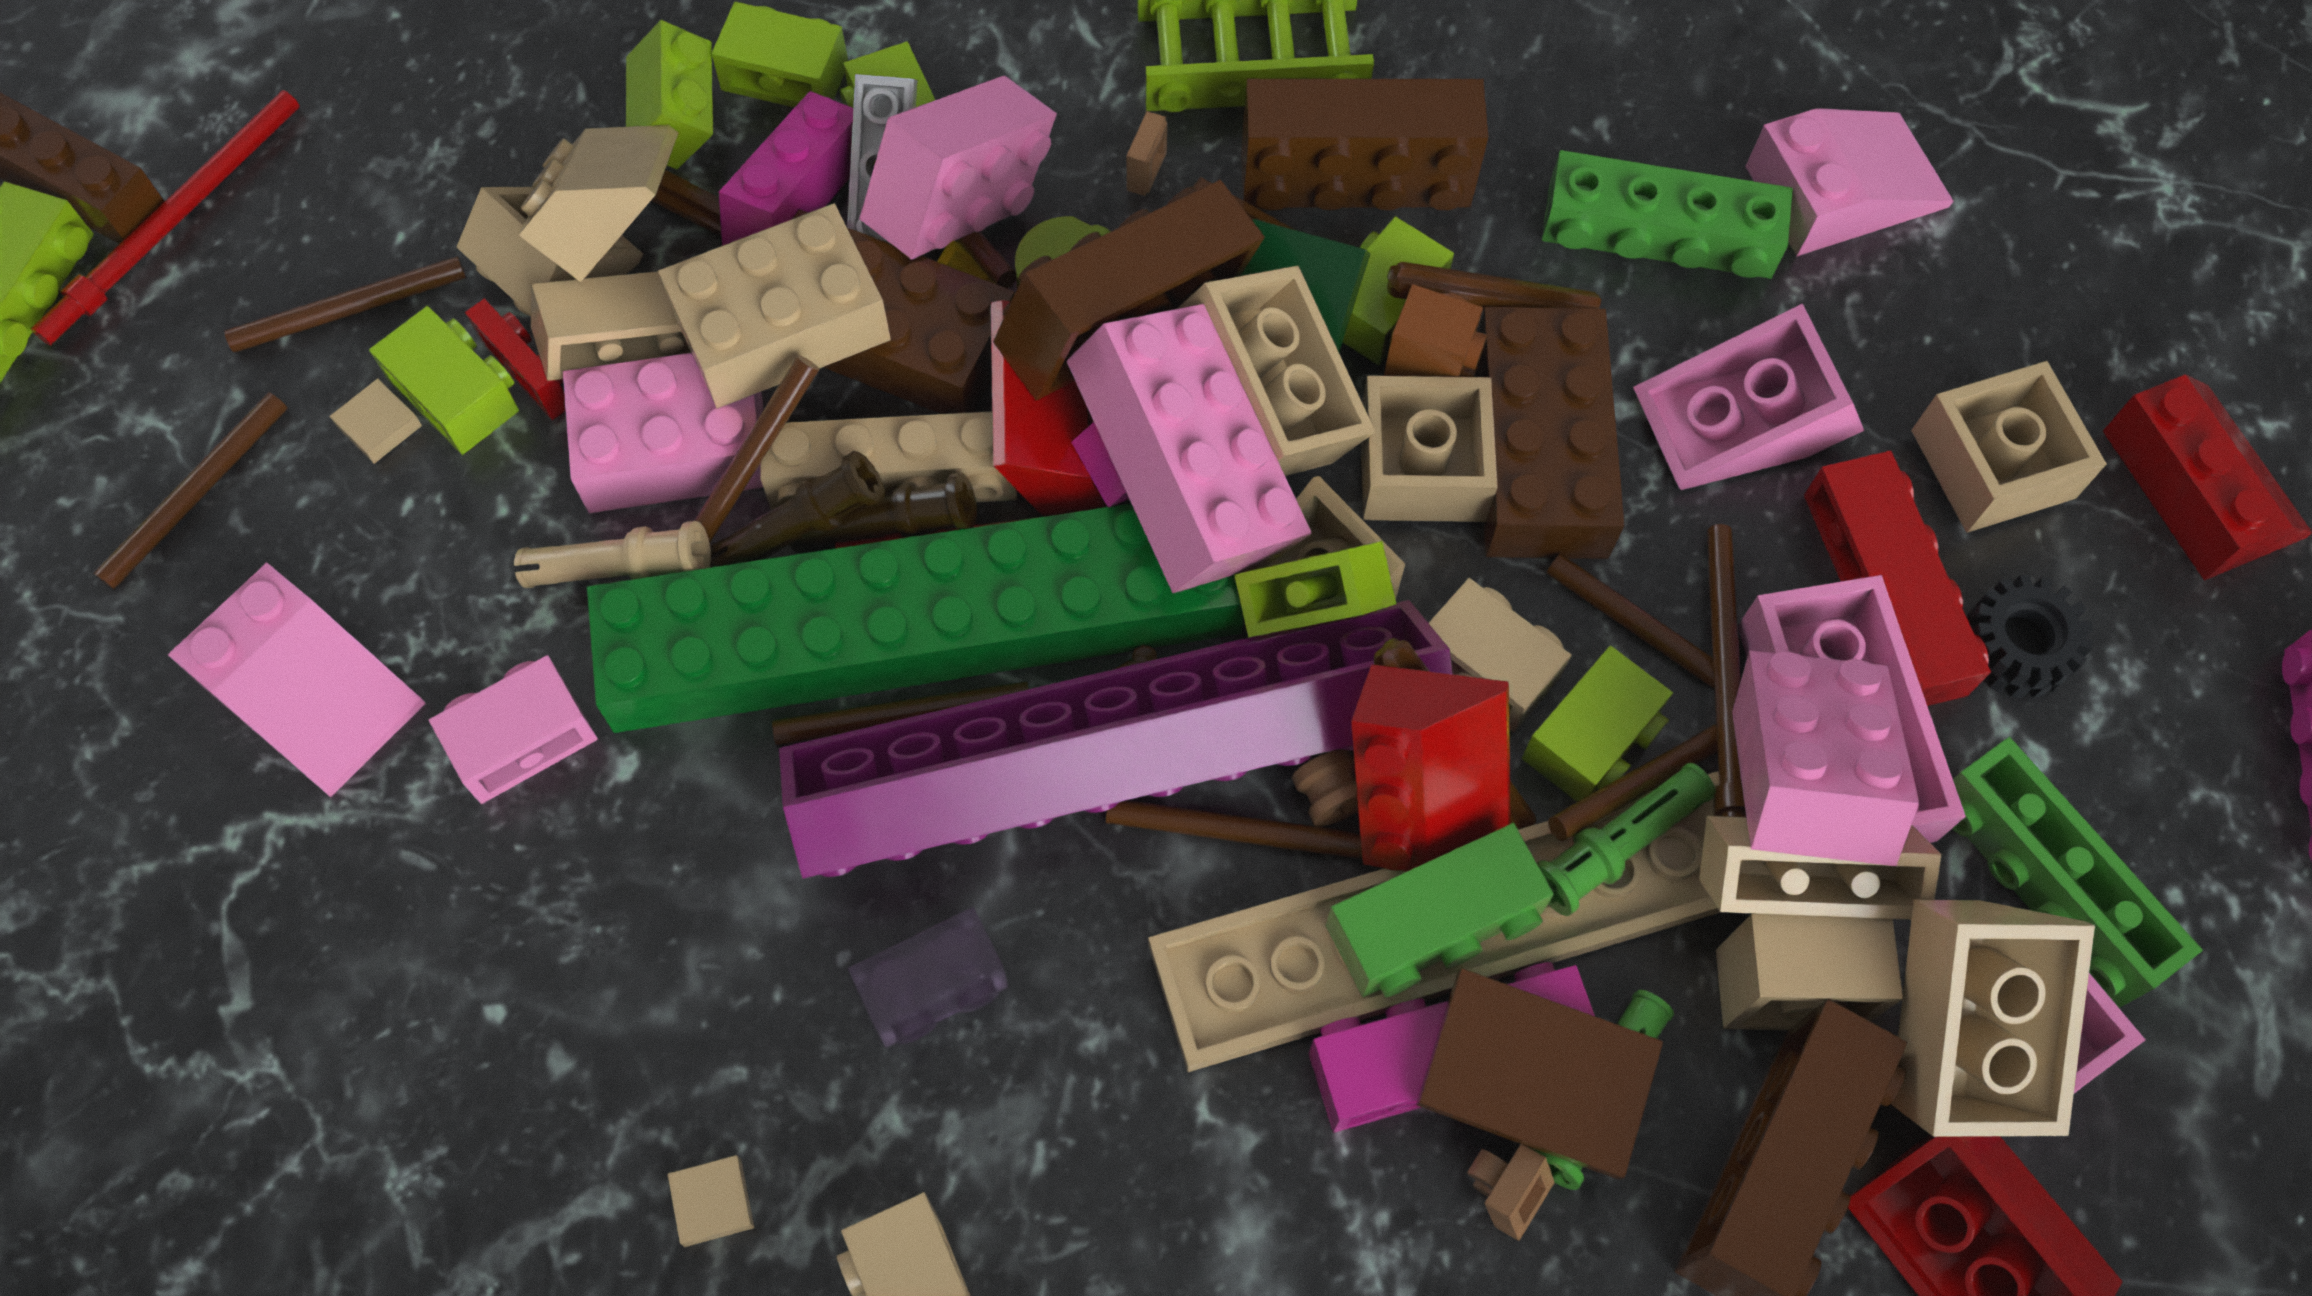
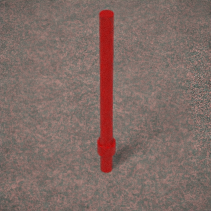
[30,90,300,346]

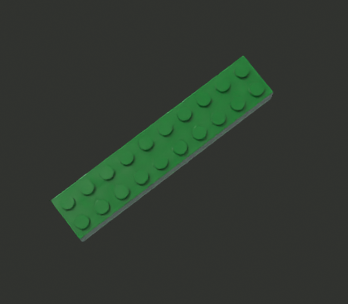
[587,504,1244,733]

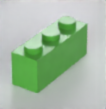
[1325,823,1554,998]

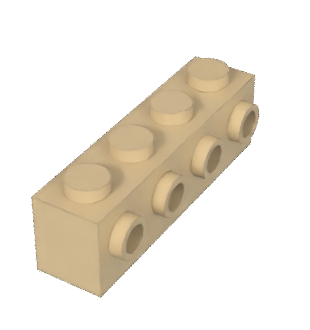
[761,412,1017,510]

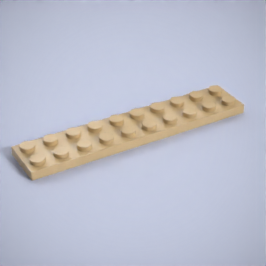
[1148,771,1720,1073]

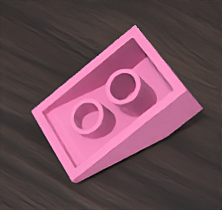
[1745,108,1953,256]
[1633,303,1864,490]
[168,562,426,797]

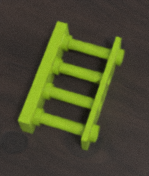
[1137,0,1374,112]

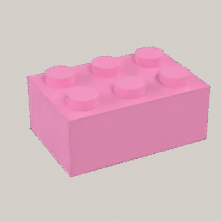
[859,75,1057,259]
[563,353,763,513]
[1732,650,1919,866]

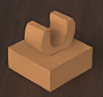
[1467,1144,1555,1241]

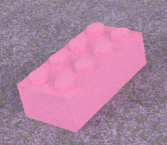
[1066,304,1312,593]
[1738,575,1966,843]

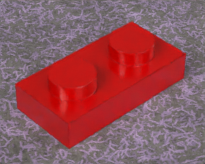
[465,298,566,420]

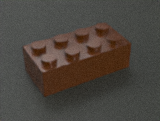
[1241,79,1488,210]
[993,179,1265,401]
[793,209,1015,414]
[1476,307,1625,559]
[1674,999,1908,1296]

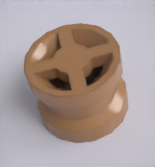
[1291,749,1359,827]

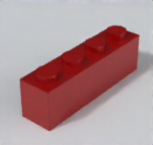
[1804,450,1991,706]

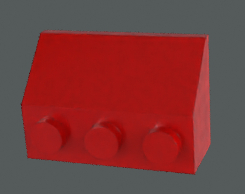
[991,300,1107,517]
[2103,374,2312,581]
[1351,664,1511,871]
[1848,1134,2123,1296]

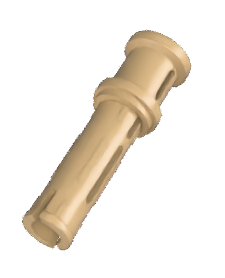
[514,521,711,588]

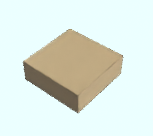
[329,379,422,464]
[668,1155,754,1247]

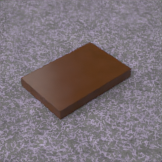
[1416,968,1663,1180]

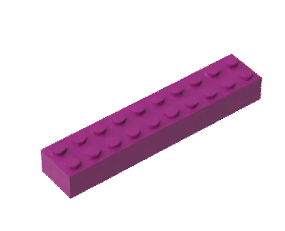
[779,600,1453,879]

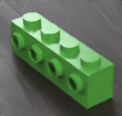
[1542,150,1793,279]
[1952,736,2203,1008]

